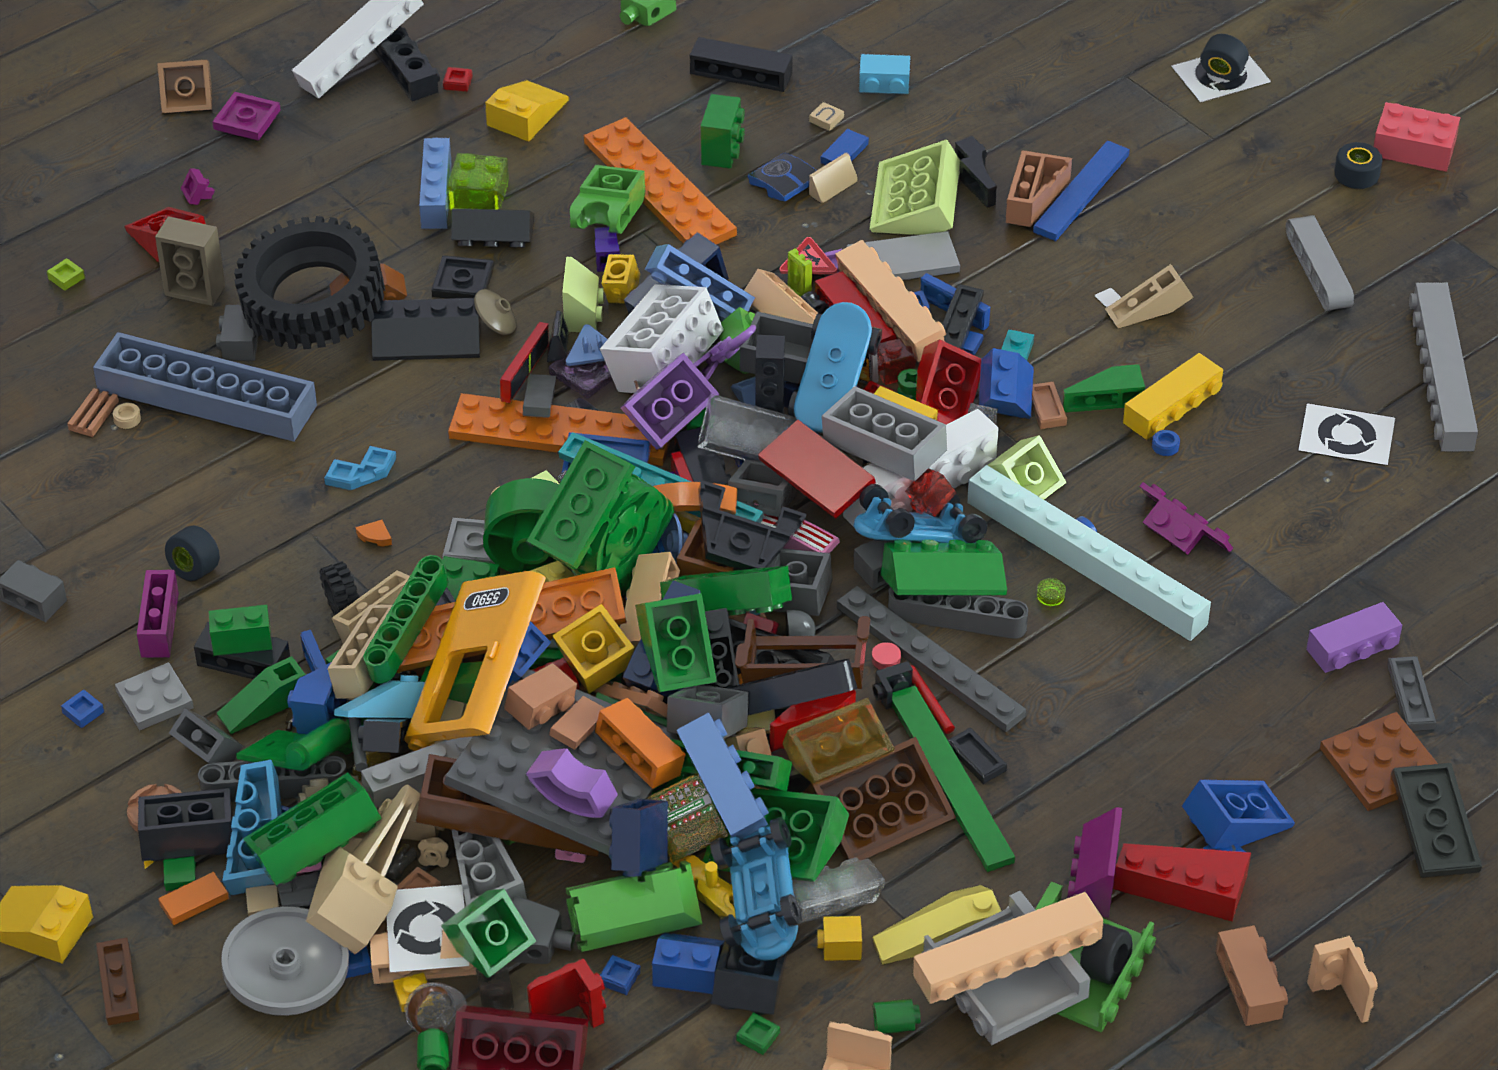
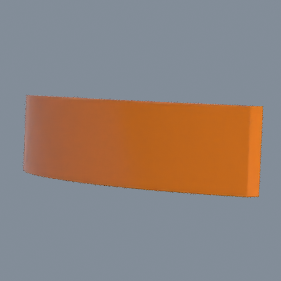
[653,482,738,514]

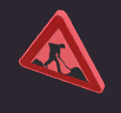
[780,237,837,274]

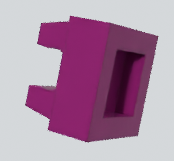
[180,168,215,205]

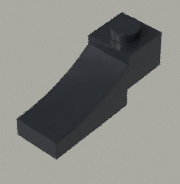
[955,136,997,208]

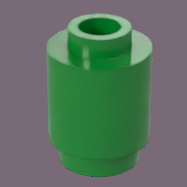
[417,1028,449,1070]

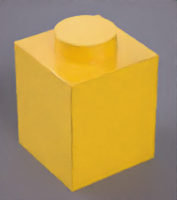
[817,916,862,961]

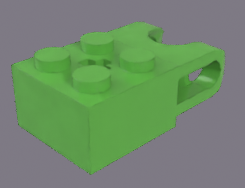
[570,165,645,234]

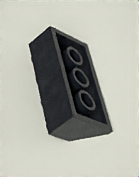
[371,298,481,361]

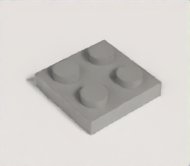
[115,662,194,731]

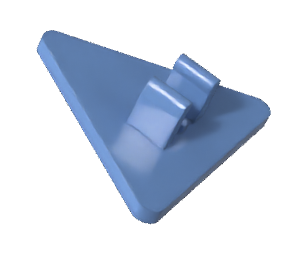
[566,324,608,366]

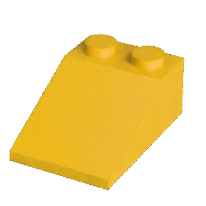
[485,81,569,142]
[0,885,93,964]

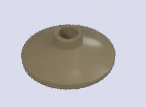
[474,289,517,335]

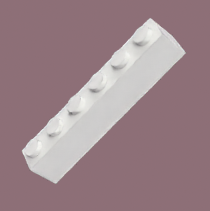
[292,0,424,99]

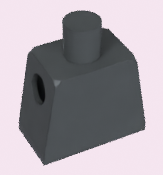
[510,896,576,964]

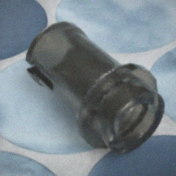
[385,844,418,881]

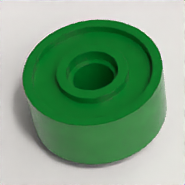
[483,478,567,573]

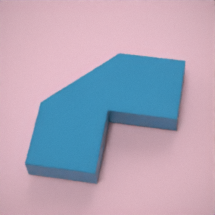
[324,446,396,490]

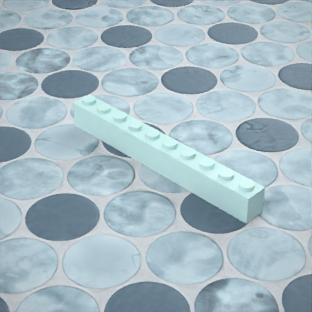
[967,465,1211,641]

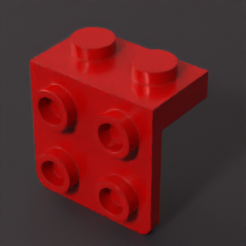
[527,959,606,1028]

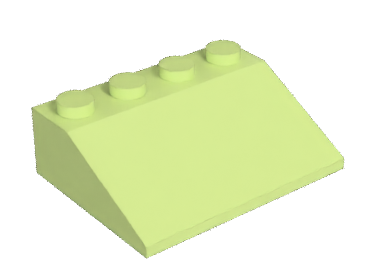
[870,140,960,235]

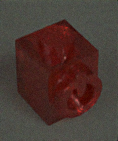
[877,338,915,385]

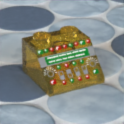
[646,773,729,863]

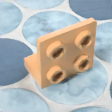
[1307,936,1377,1023]
[823,1022,892,1070]

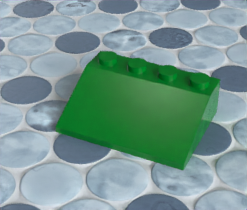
[703,788,849,882]

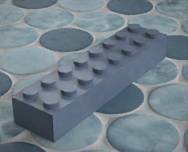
[93,332,317,442]

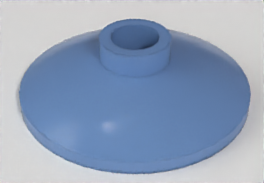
[661,513,688,564]

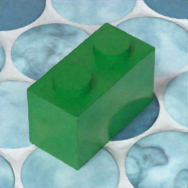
[209,605,272,656]

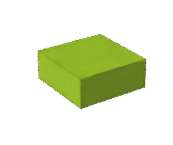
[47,258,85,291]

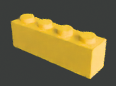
[1123,353,1223,440]

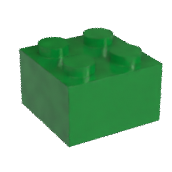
[701,94,745,169]

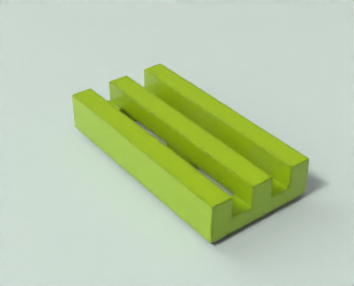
[788,248,812,297]

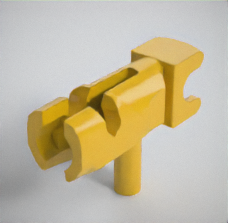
[678,855,736,919]

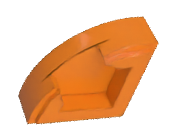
[356,520,392,547]

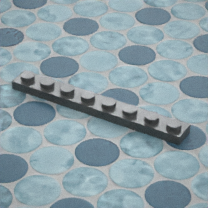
[837,586,1026,732]

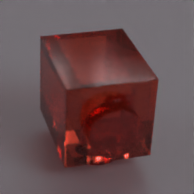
[905,468,956,517]

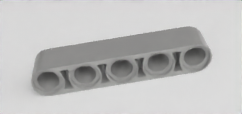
[1286,215,1354,311]

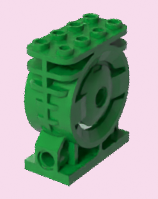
[527,440,674,598]

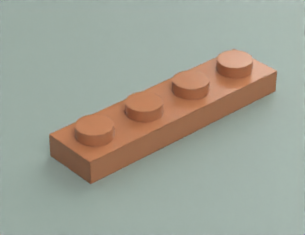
[579,682,667,718]

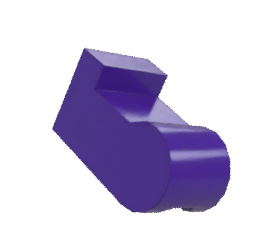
[594,227,620,272]

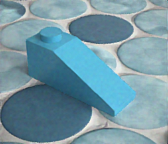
[334,675,425,718]

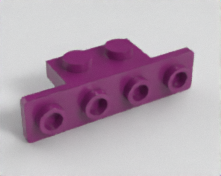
[1139,482,1233,555]

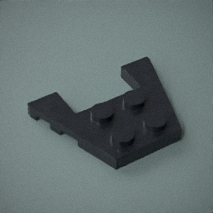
[698,480,807,570]

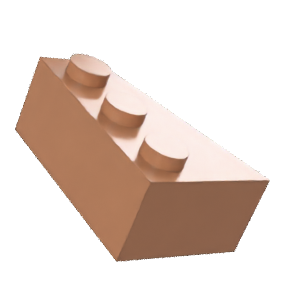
[1006,150,1072,227]

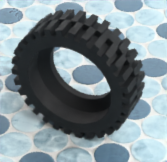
[234,216,385,350]

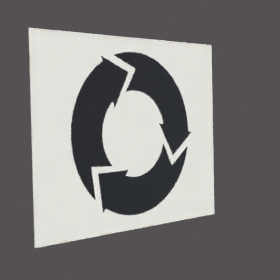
[1172,56,1271,102]
[1299,404,1395,465]
[387,885,469,972]

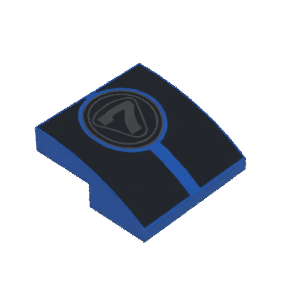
[747,153,817,201]

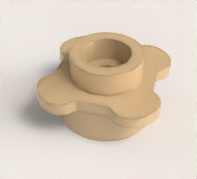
[418,837,449,867]

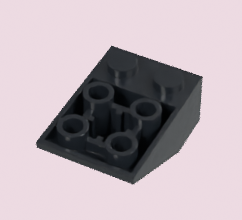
[703,608,739,688]

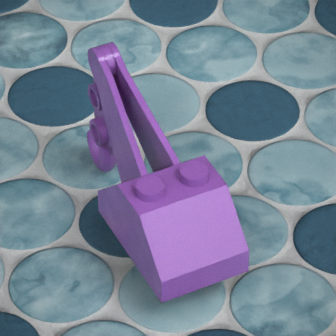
[621,325,756,450]

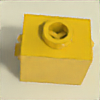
[601,254,640,303]

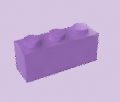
[1306,602,1402,673]

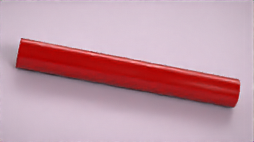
[911,665,955,734]

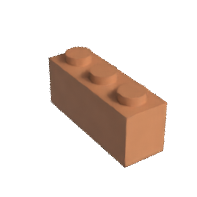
[1216,925,1288,1026]

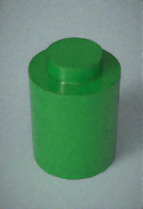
[873,999,921,1034]

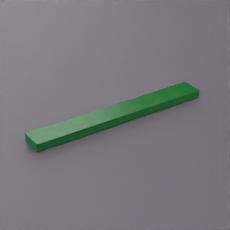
[892,685,1015,872]

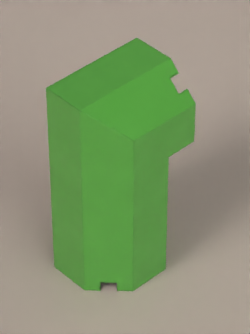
[566,861,702,952]

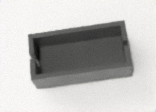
[740,311,813,384]

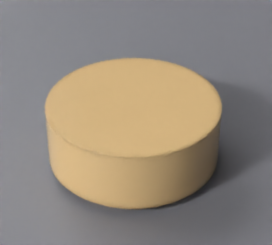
[113,403,141,429]

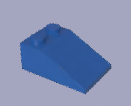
[1182,780,1295,849]

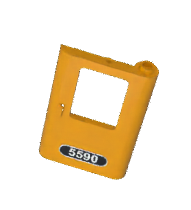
[404,571,546,751]

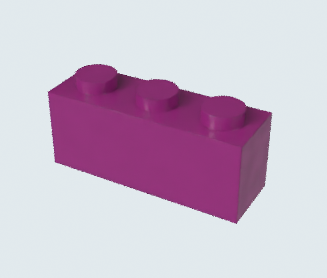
[137,570,179,658]

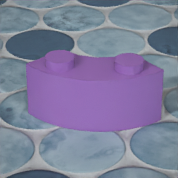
[526,748,618,818]

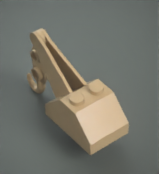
[306,784,421,954]

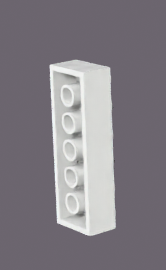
[843,409,998,527]

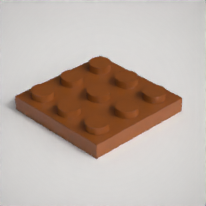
[1320,712,1438,811]

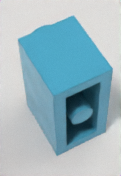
[859,54,910,94]

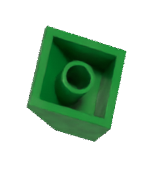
[441,889,536,977]

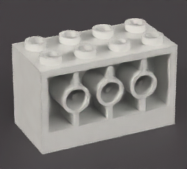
[600,284,724,393]

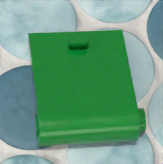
[236,718,351,771]

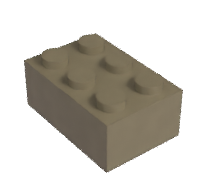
[155,216,226,306]

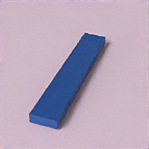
[1033,140,1130,241]

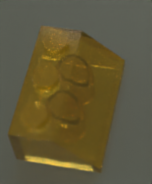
[782,697,895,784]

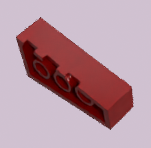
[1113,843,1251,922]

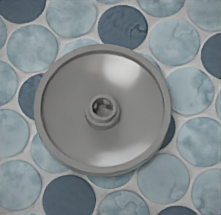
[221,907,349,1015]

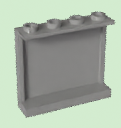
[922,891,1090,1045]

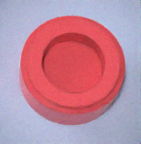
[872,642,901,670]

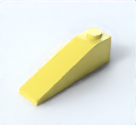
[873,885,1001,965]

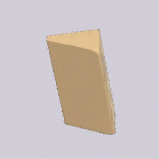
[809,153,858,203]

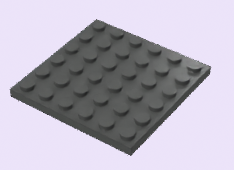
[444,669,682,855]

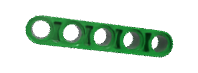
[363,555,448,683]

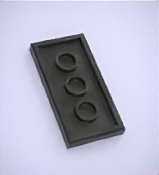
[1391,763,1482,878]

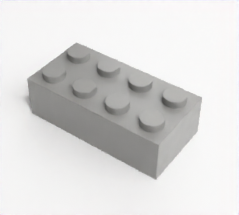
[822,386,947,481]

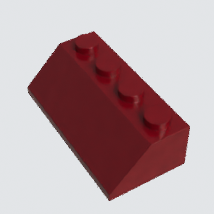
[451,1005,589,1070]

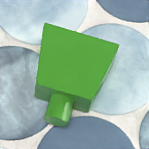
[620,0,676,26]

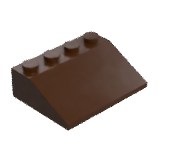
[803,737,956,866]

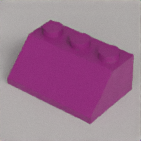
[1067,807,1122,917]

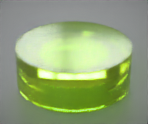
[1037,578,1066,606]

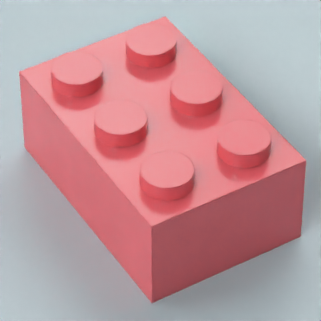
[1374,102,1460,172]

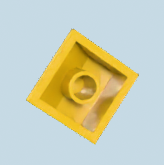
[552,604,635,694]

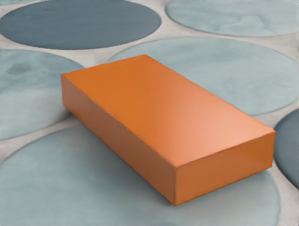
[158,872,229,926]

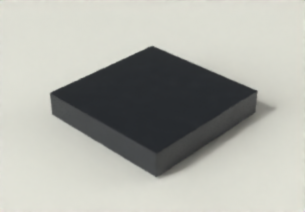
[431,255,494,299]

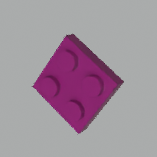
[213,92,280,141]

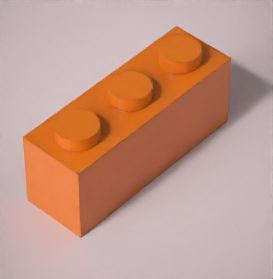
[595,698,685,789]

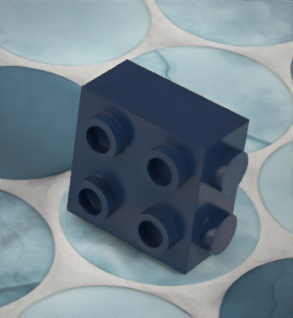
[609,798,668,876]

